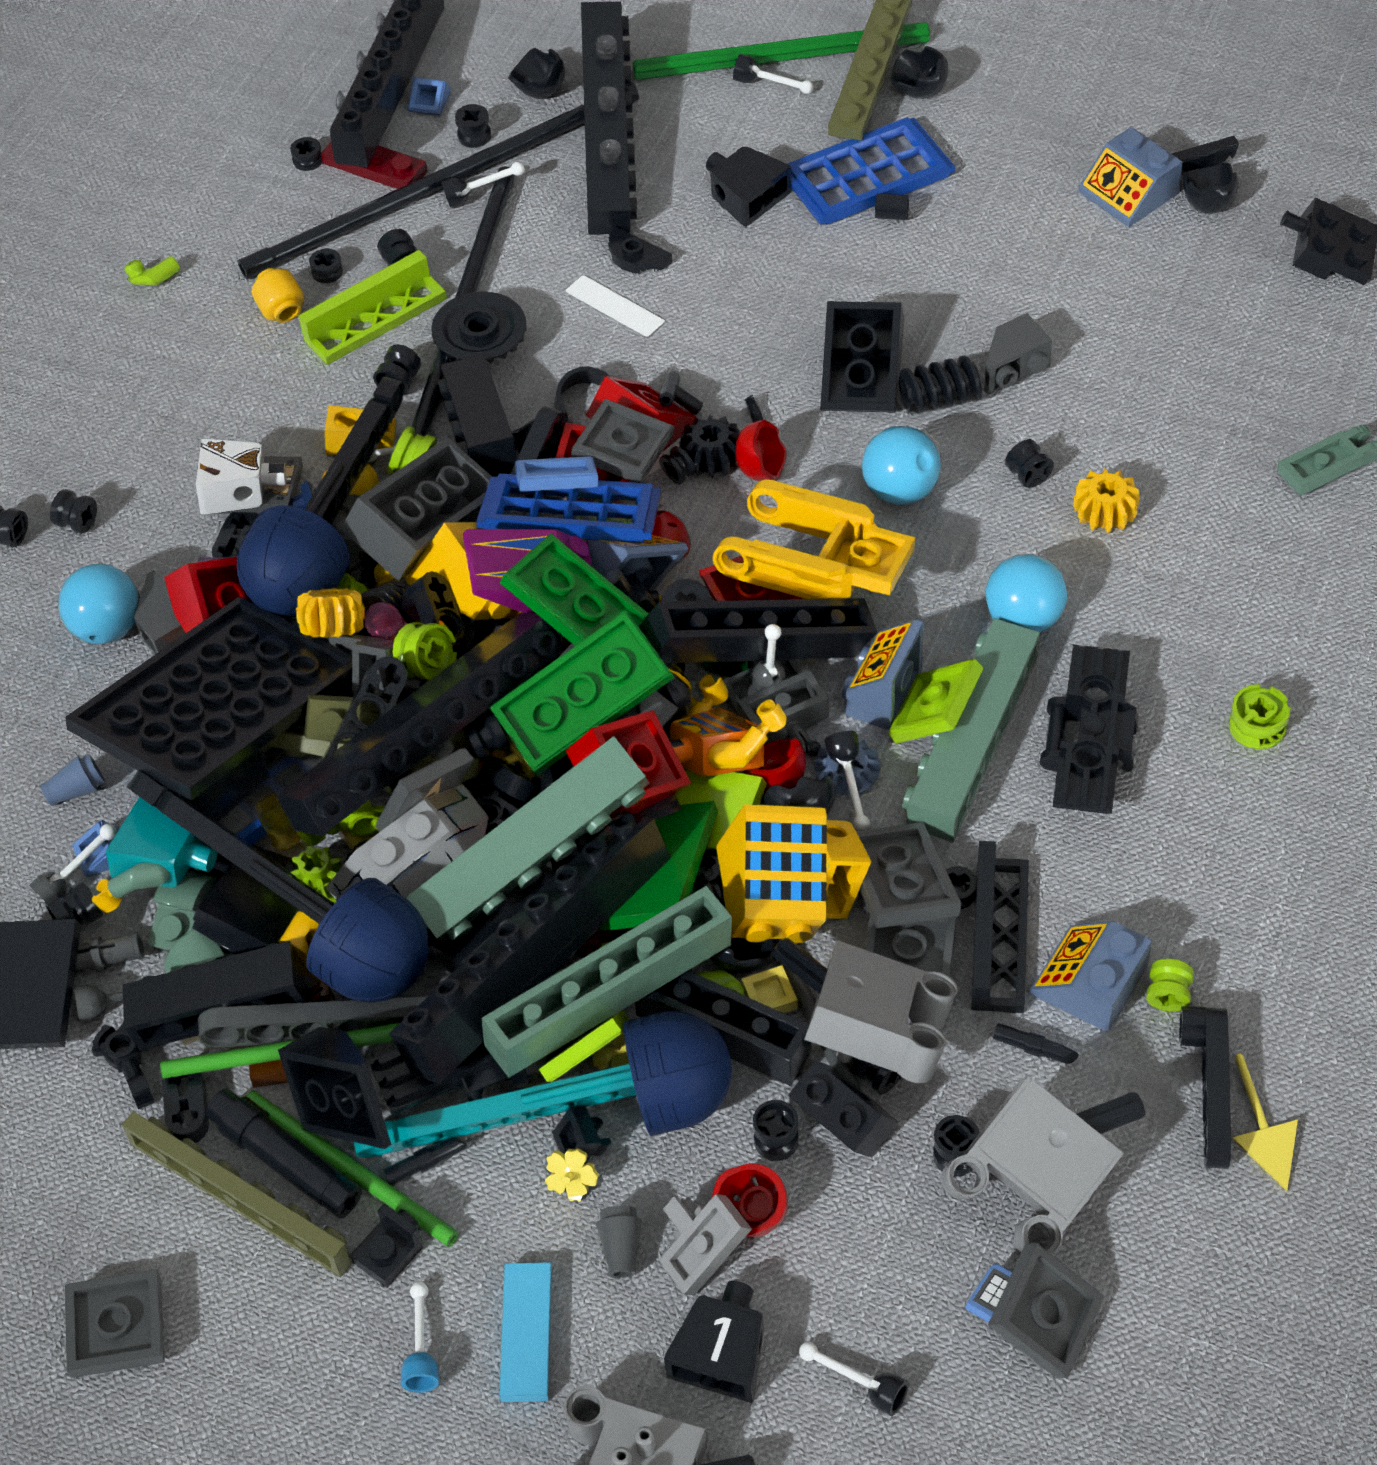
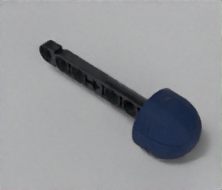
[237,376,405,618]
[127,770,428,1003]

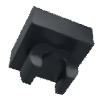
[552,1105,612,1164]

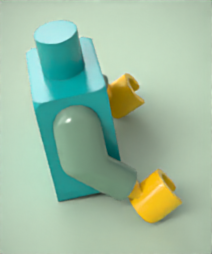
[91,797,217,913]

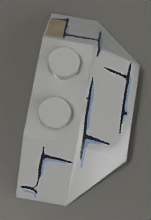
[326,784,489,901]

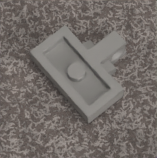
[659,1194,752,1295]

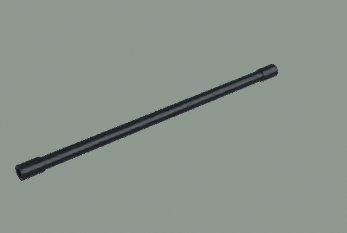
[237,82,639,280]

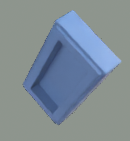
[515,456,598,492]

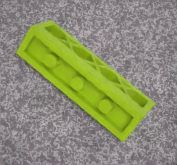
[298,250,447,365]

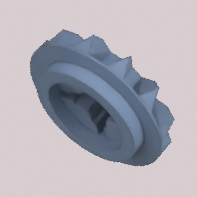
[814,740,880,795]

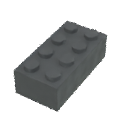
[340,437,492,581]

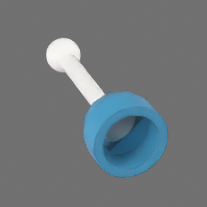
[401,1282,439,1393]

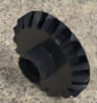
[431,291,527,364]

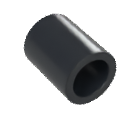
[875,193,909,220]

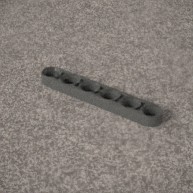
[198,996,428,1047]

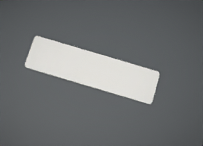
[566,275,665,337]

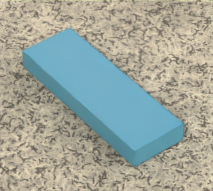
[499,1262,552,1402]

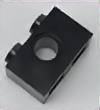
[788,1060,899,1158]

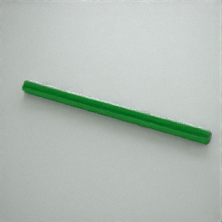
[632,22,930,80]

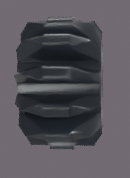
[679,414,740,478]

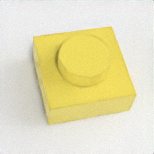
[741,965,798,1014]

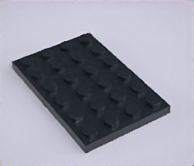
[65,596,352,801]

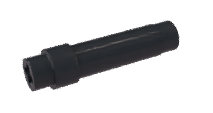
[206,1088,362,1219]

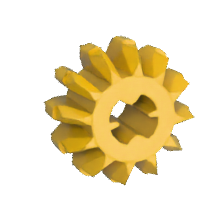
[1073,468,1140,534]
[296,588,365,638]

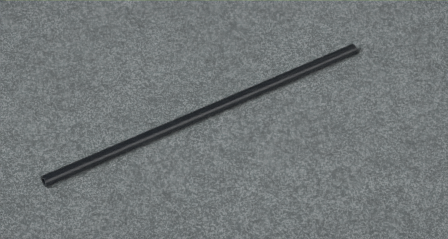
[358,166,515,589]

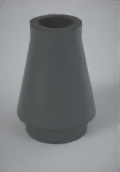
[596,1206,642,1278]

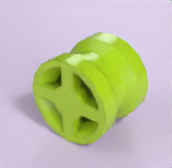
[1146,959,1194,1012]

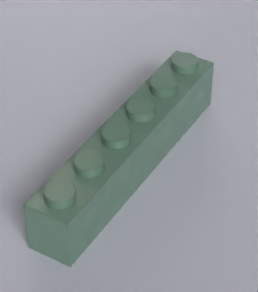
[902,618,1040,842]
[406,736,649,944]
[482,886,732,1078]

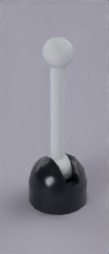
[733,54,814,94]
[441,162,525,208]
[824,731,870,831]
[799,1342,909,1416]

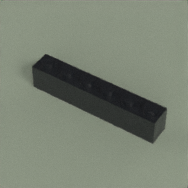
[639,598,878,663]

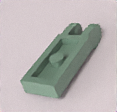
[1277,424,1377,496]

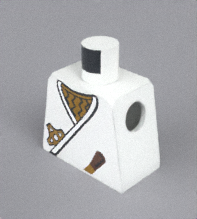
[196,439,287,514]

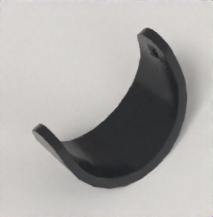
[554,366,611,418]

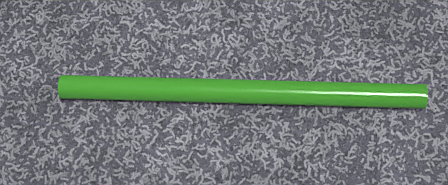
[160,1023,399,1079]
[246,1090,459,1247]

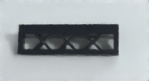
[971,841,1029,1013]

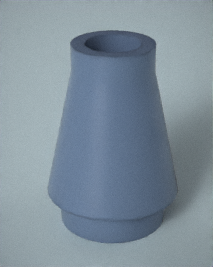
[40,754,105,806]

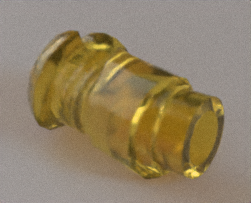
[256,794,301,851]

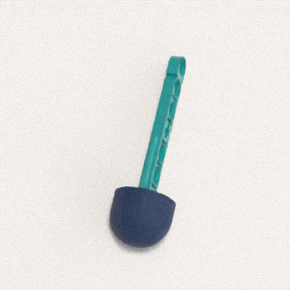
[354,1011,732,1158]

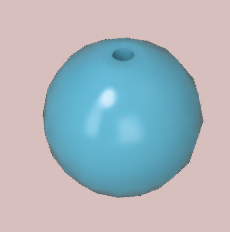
[862,426,941,505]
[985,554,1068,633]
[58,563,140,645]

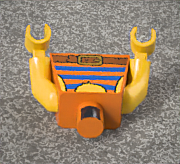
[669,674,787,776]

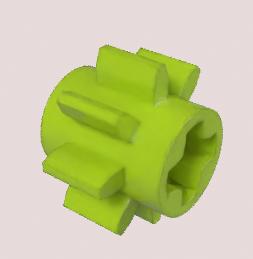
[291,846,342,895]

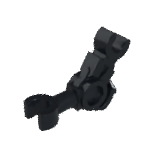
[92,1022,155,1110]

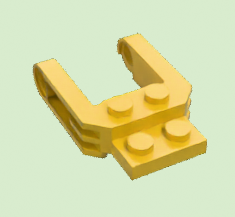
[713,480,916,599]

